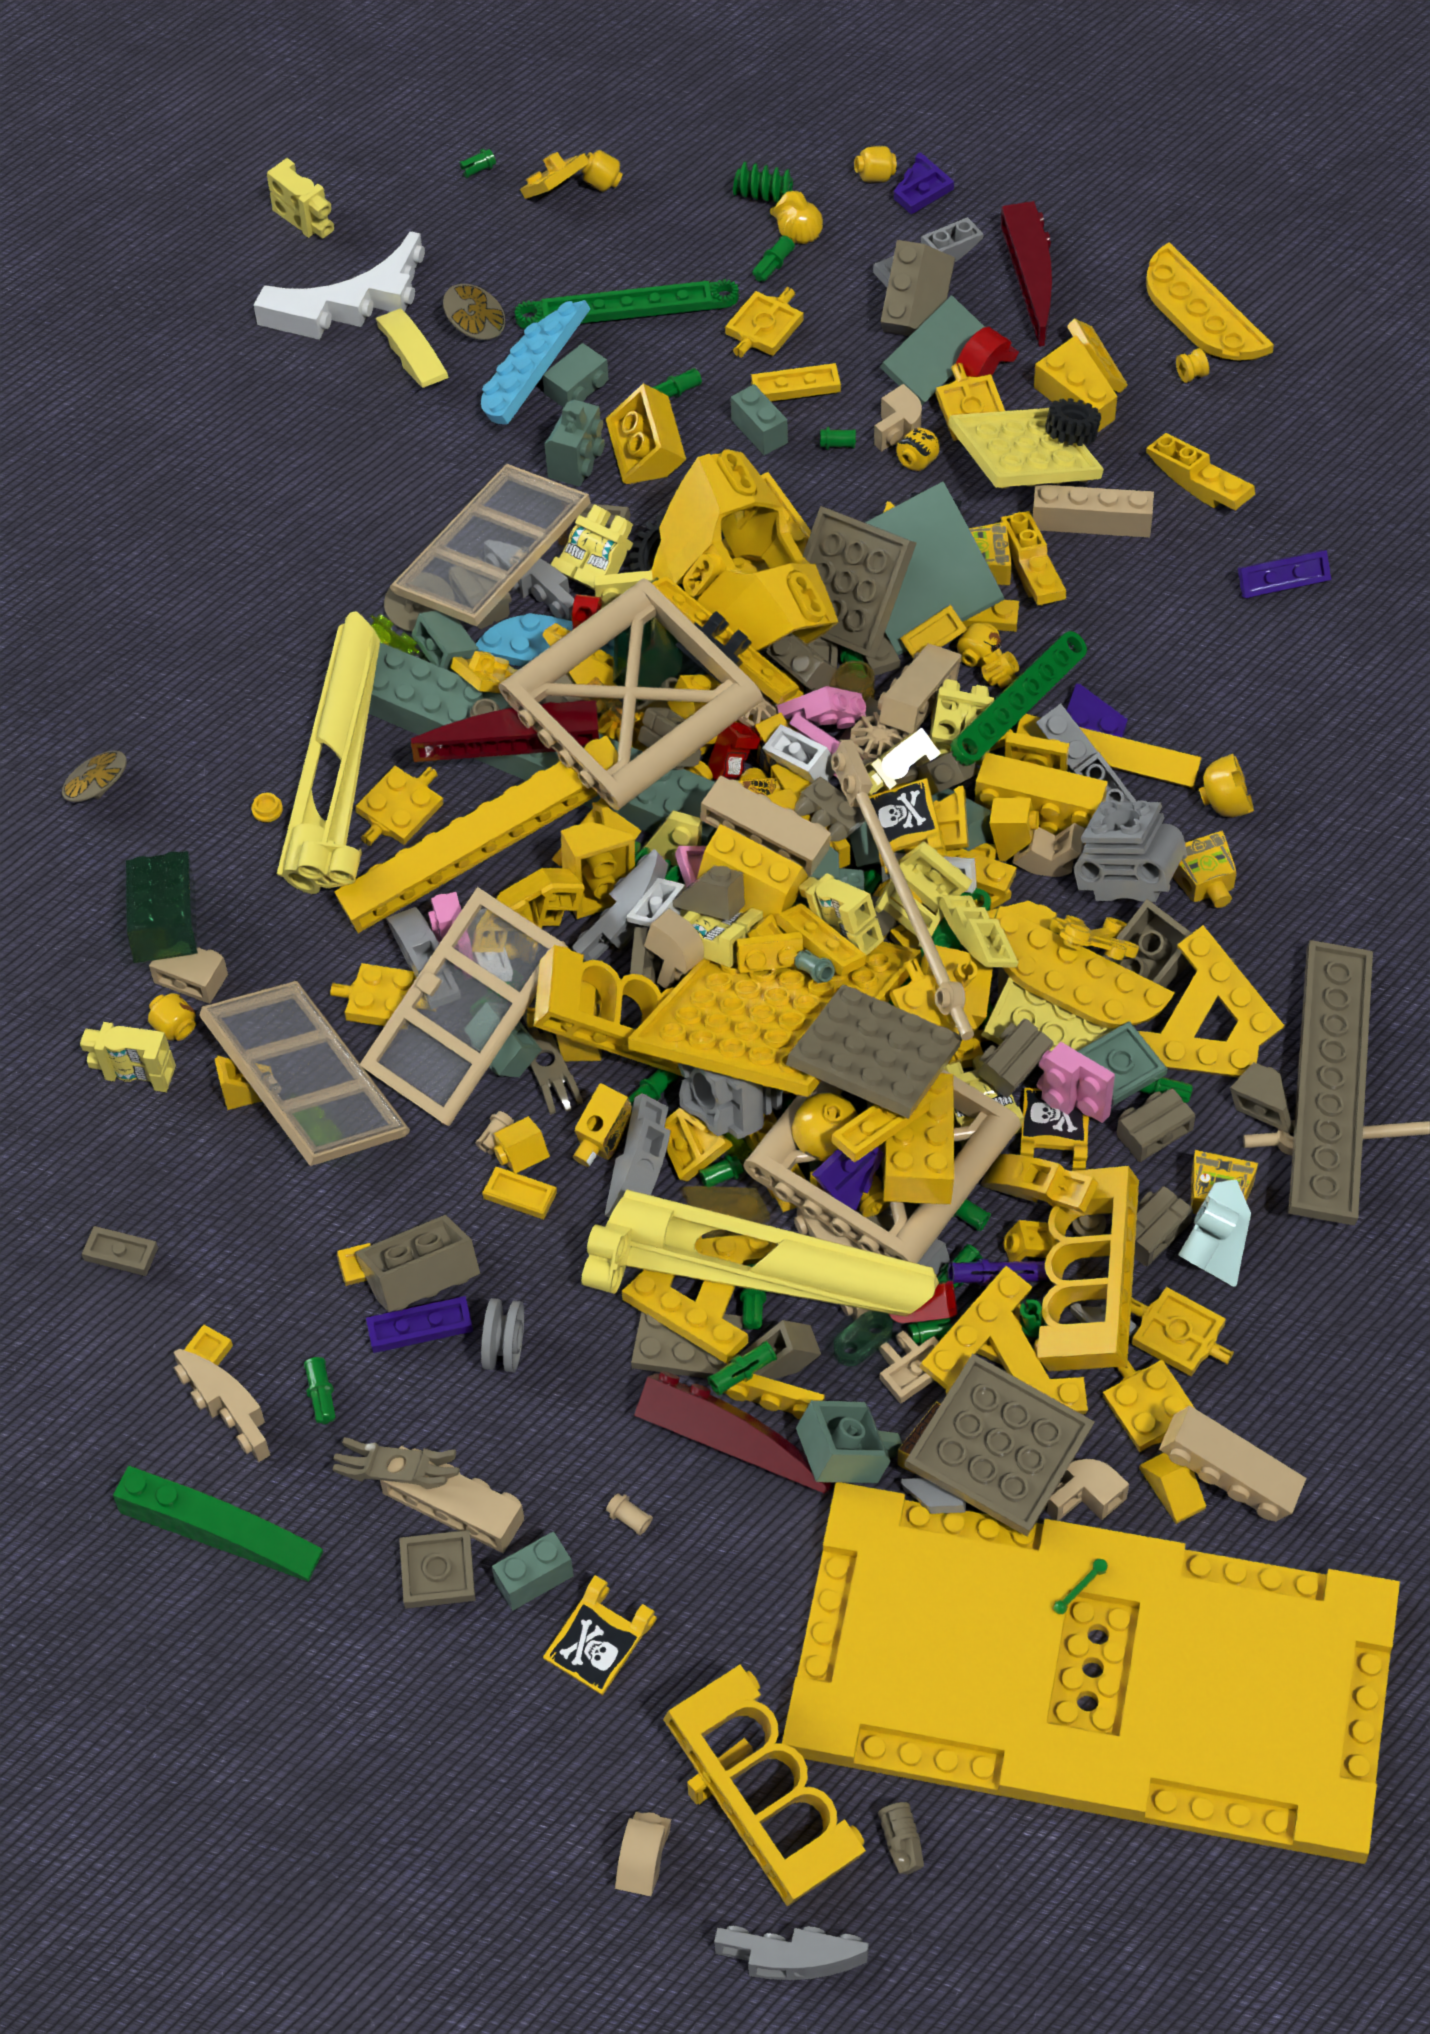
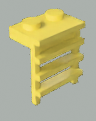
[874,842,972,948]

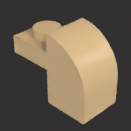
[874,384,922,452]
[1013,823,1085,877]
[644,908,704,989]
[1047,1459,1129,1521]
[615,1812,671,1896]

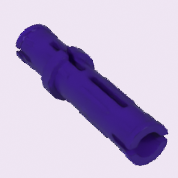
[948,1259,1050,1286]

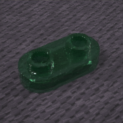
[834,1310,893,1366]

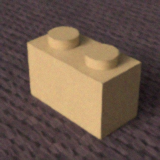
[149,936,228,1004]

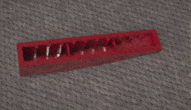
[1001,201,1052,347]
[411,700,599,762]
[634,1371,835,1493]

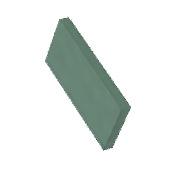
[880,295,985,406]

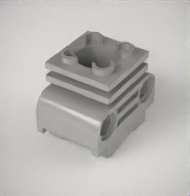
[1074,800,1188,902]
[678,1064,783,1139]

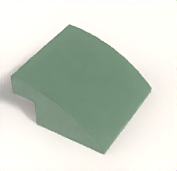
[865,482,1005,655]

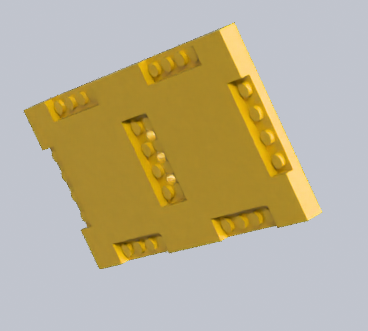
[782,1482,1400,1864]

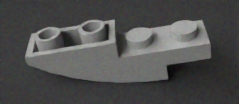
[873,217,983,287]
[484,542,574,621]
[1036,704,1136,802]
[572,849,668,961]
[386,907,462,1010]
[605,1093,671,1218]
[714,1926,869,1980]

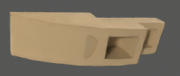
[173,1349,270,1462]

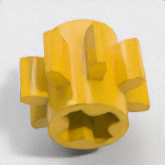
[981,649,1019,689]

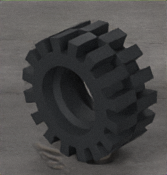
[1045,398,1101,446]

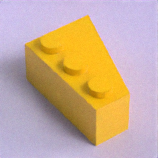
[1034,335,1117,432]

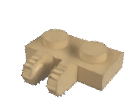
[878,1331,939,1404]

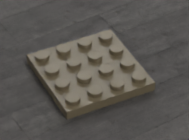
[803,506,917,658]
[786,984,962,1119]
[904,1354,1095,1537]

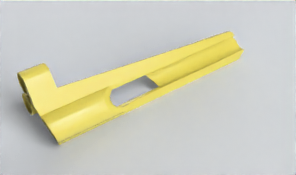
[277,611,381,894]
[581,1189,939,1316]

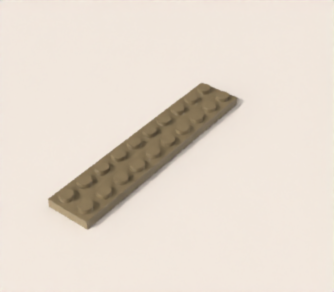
[1288,940,1373,1226]

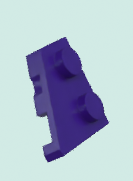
[894,152,954,214]
[1066,683,1128,738]
[812,1147,884,1213]

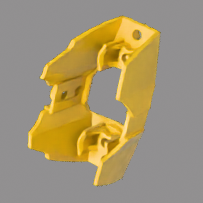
[651,449,838,652]

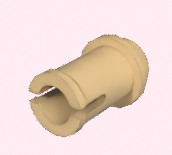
[475,1111,514,1155]
[606,1494,653,1535]

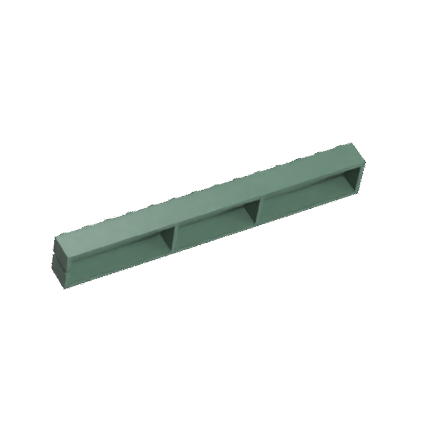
[368,642,717,846]

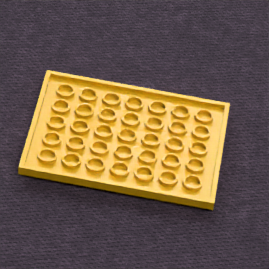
[628,930,921,1097]

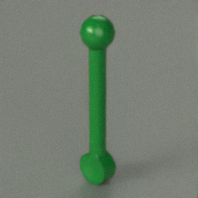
[1053,1559,1108,1614]

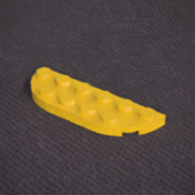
[1146,242,1274,360]
[994,906,1175,1029]

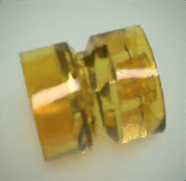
[835,660,875,702]

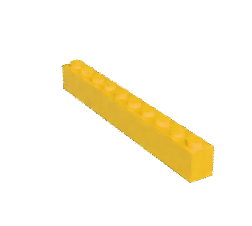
[334,735,618,933]

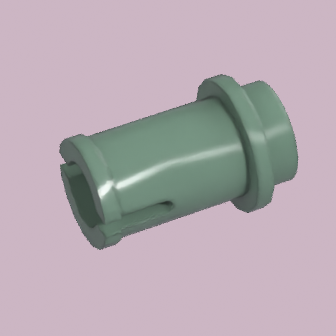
[795,950,835,983]

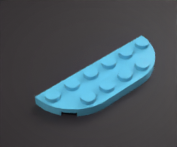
[481,300,590,424]
[476,613,649,687]

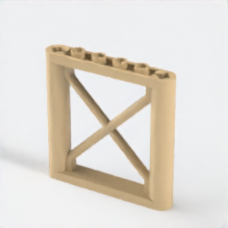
[499,578,763,811]
[744,1069,1021,1264]

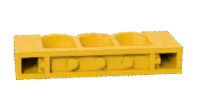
[533,945,682,1076]
[1034,1166,1139,1371]
[663,1664,866,1907]

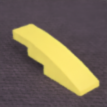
[376,308,449,388]
[939,895,1019,967]

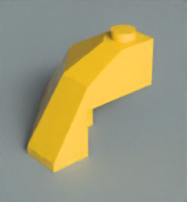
[472,868,584,953]

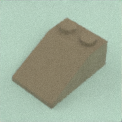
[1103,899,1192,987]

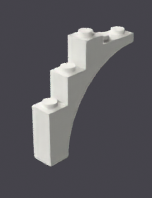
[254,231,425,340]

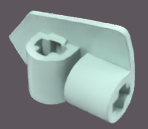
[1178,1179,1251,1287]

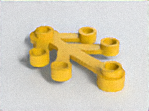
[1049,915,1139,960]

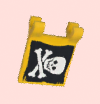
[869,778,947,875]
[1020,1088,1089,1171]
[543,1575,657,1696]

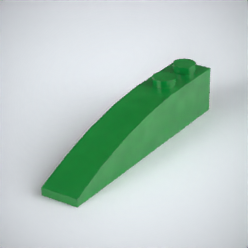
[113,1466,323,1582]

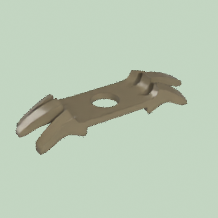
[522,1011,583,1115]
[332,1437,460,1489]

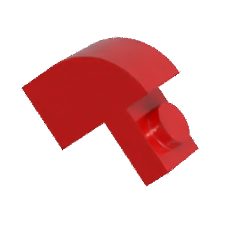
[955,327,1019,377]

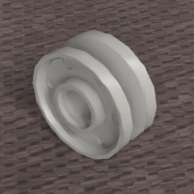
[481,1298,524,1373]

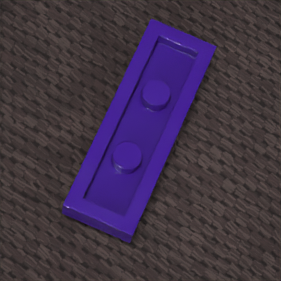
[1238,550,1331,598]
[366,1296,473,1353]

